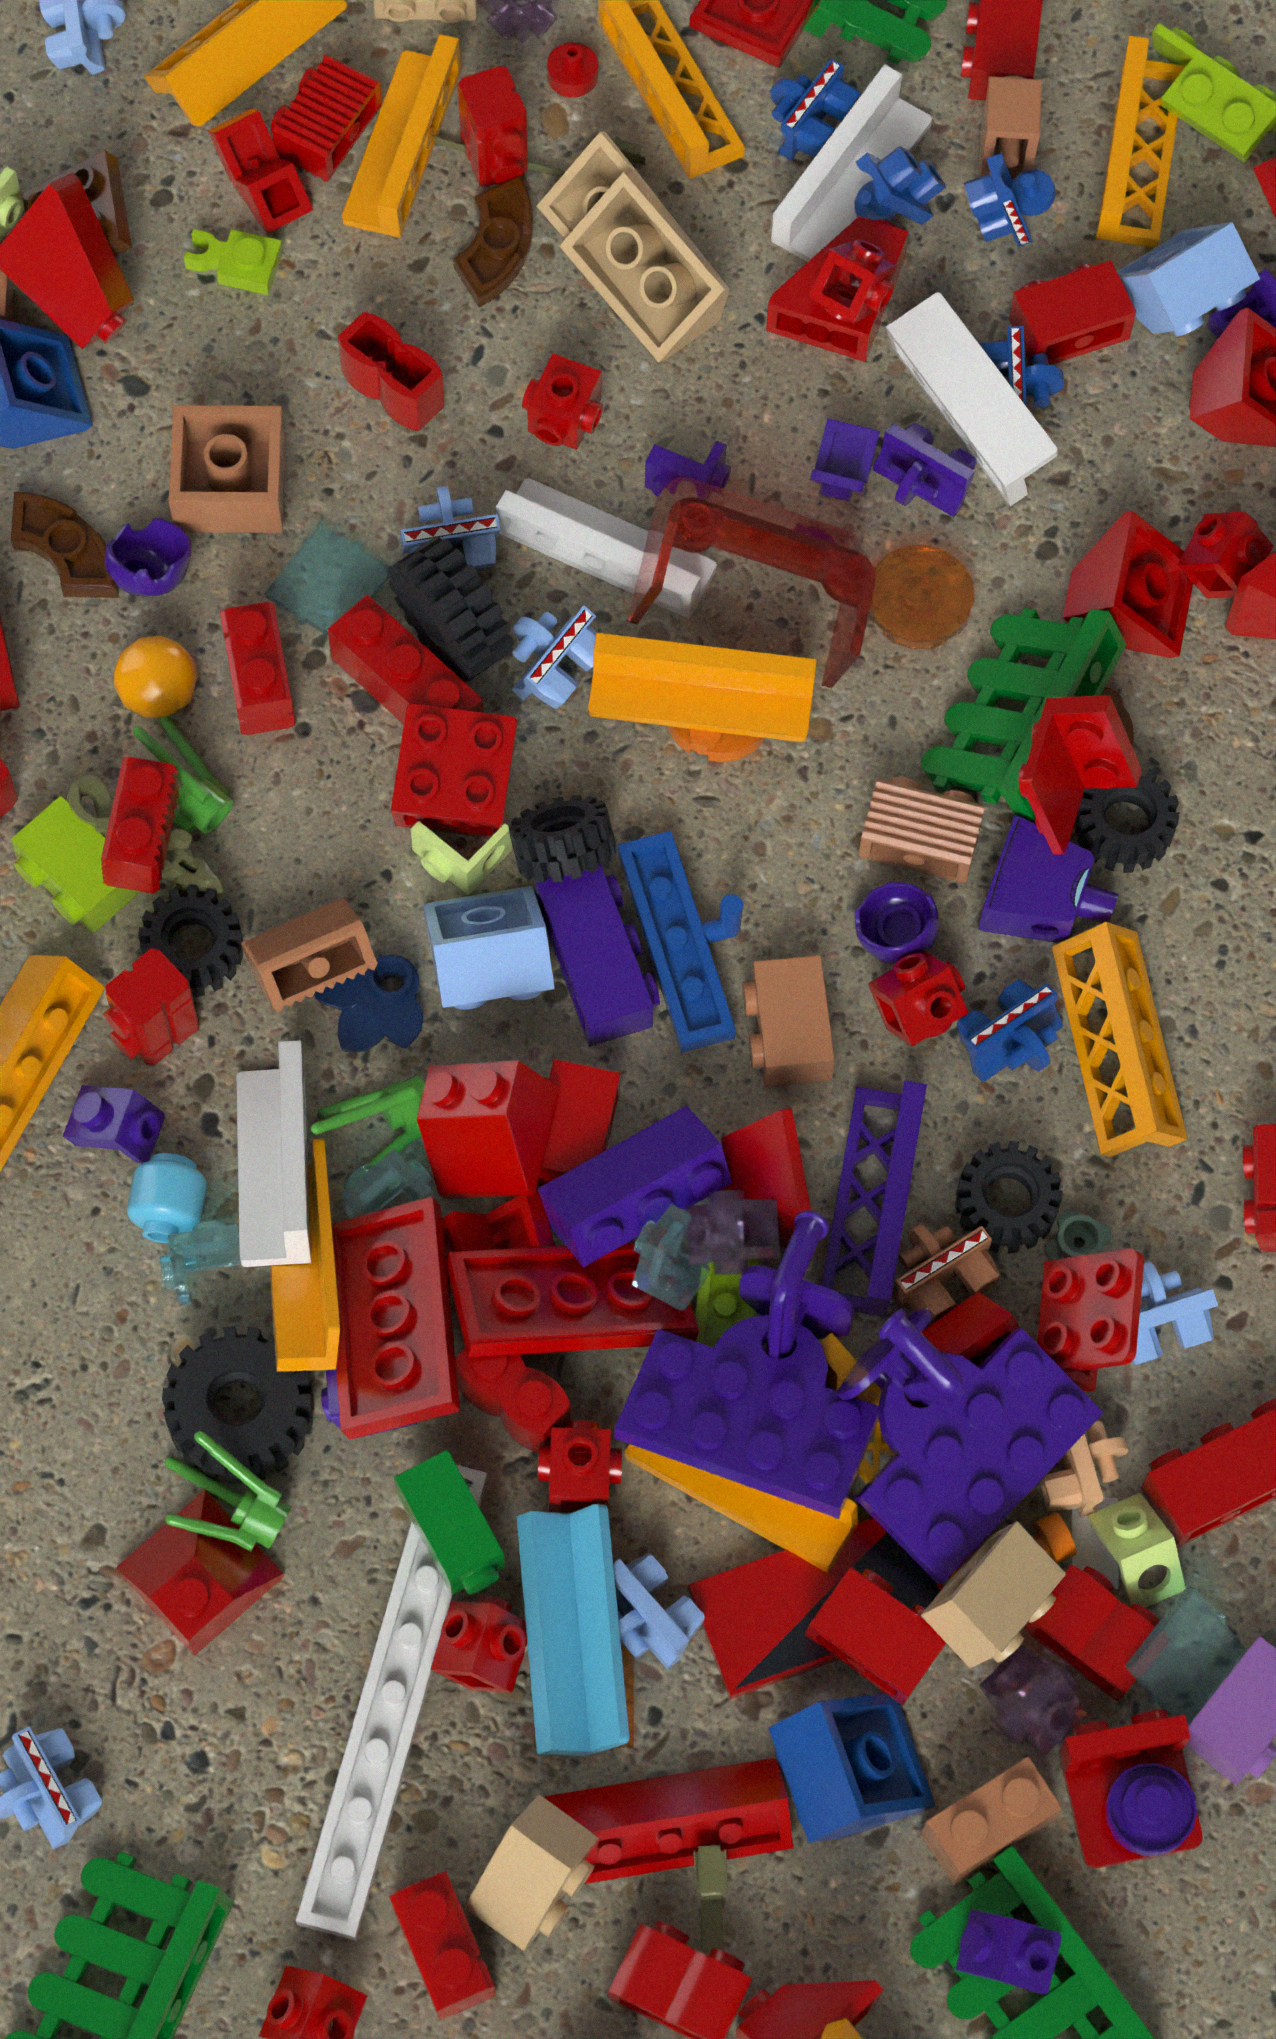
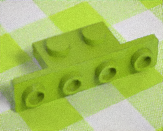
[1152,23,1276,163]

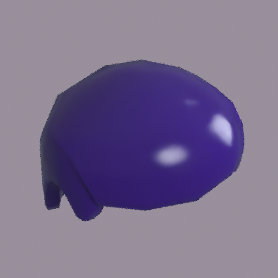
[105,517,192,596]
[854,882,940,964]

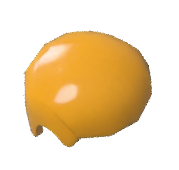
[113,636,200,719]

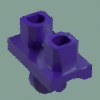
[872,422,977,517]

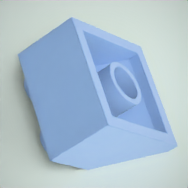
[1117,222,1260,337]
[423,885,555,1010]

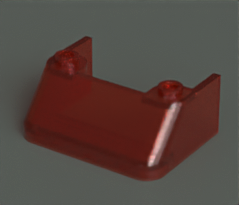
[627,477,876,689]

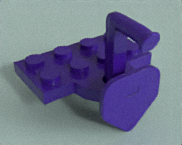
[614,1210,879,1519]
[836,1308,1104,1583]

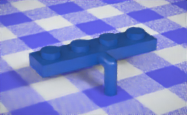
[617,831,743,1053]

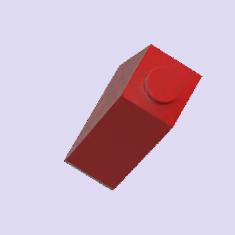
[0,172,134,349]
[766,216,909,362]

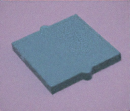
[265,523,391,636]
[1125,1586,1247,1726]

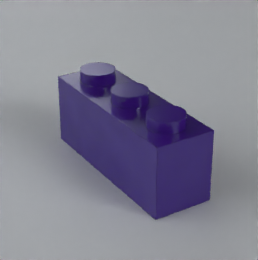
[534,864,660,1047]
[538,1105,732,1267]

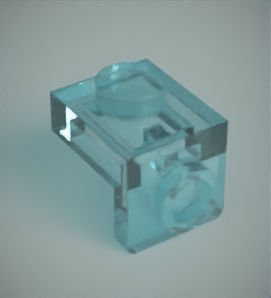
[341,1149,434,1218]
[632,1204,710,1310]
[160,1221,241,1306]

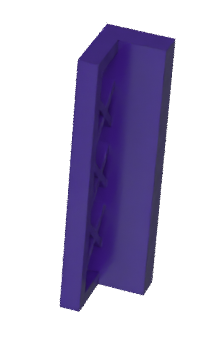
[821,1080,927,1317]

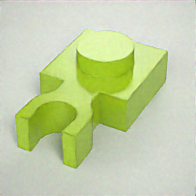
[184,229,283,296]

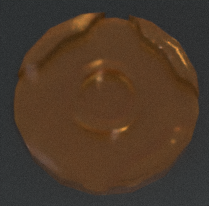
[866,545,975,649]

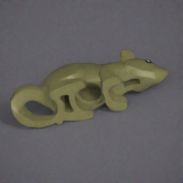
[68,774,224,897]

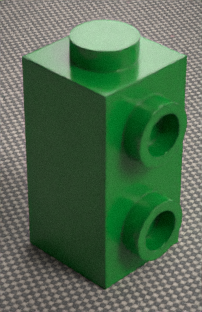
[394,1449,505,1595]

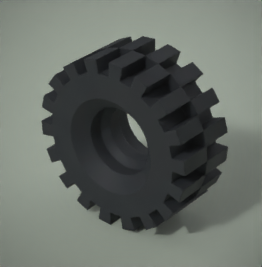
[387,537,514,683]
[162,1326,314,1484]

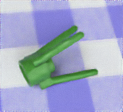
[133,716,234,834]
[311,1075,425,1193]
[165,1431,292,1552]

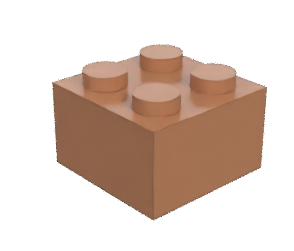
[169,405,286,533]

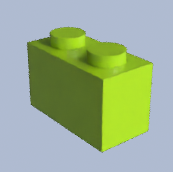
[11,795,140,934]

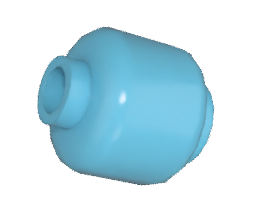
[127,1153,207,1243]

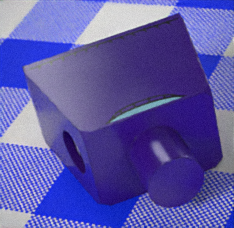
[978,815,1119,943]

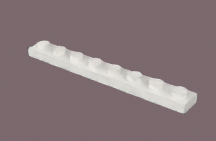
[296,1465,488,1941]

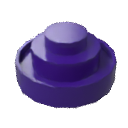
[1105,1763,1197,1856]

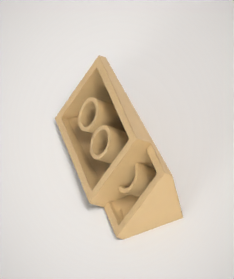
[537,131,730,363]

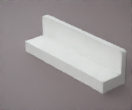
[771,64,932,262]
[886,293,1058,506]
[496,478,717,619]
[236,1040,311,1267]

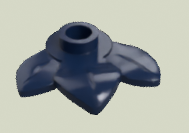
[314,955,423,1052]

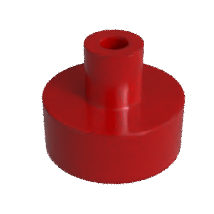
[547,42,598,98]

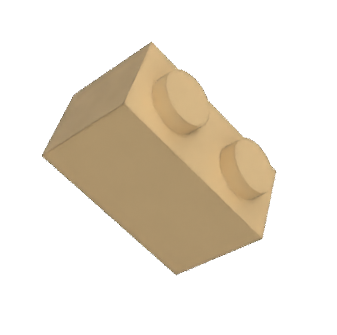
[921,1521,1066,1668]
[464,1795,599,1951]

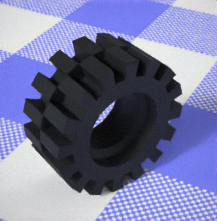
[1074,768,1180,873]
[509,795,617,883]
[138,886,243,997]
[955,1141,1063,1254]

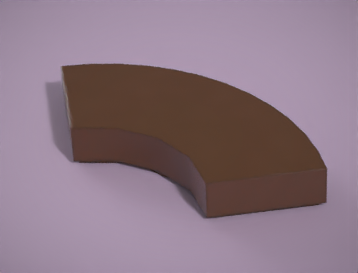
[453,176,533,308]
[11,491,118,598]

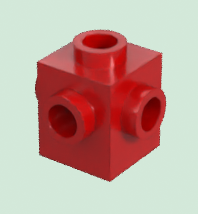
[808,240,897,323]
[522,353,603,450]
[1177,511,1274,598]
[868,951,968,1047]
[538,1420,622,1513]
[430,1595,527,1693]
[258,1965,368,2039]

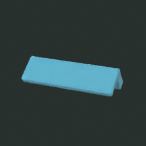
[517,1504,629,1757]

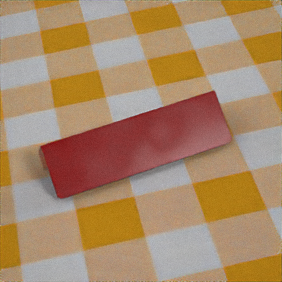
[543,1758,794,1885]

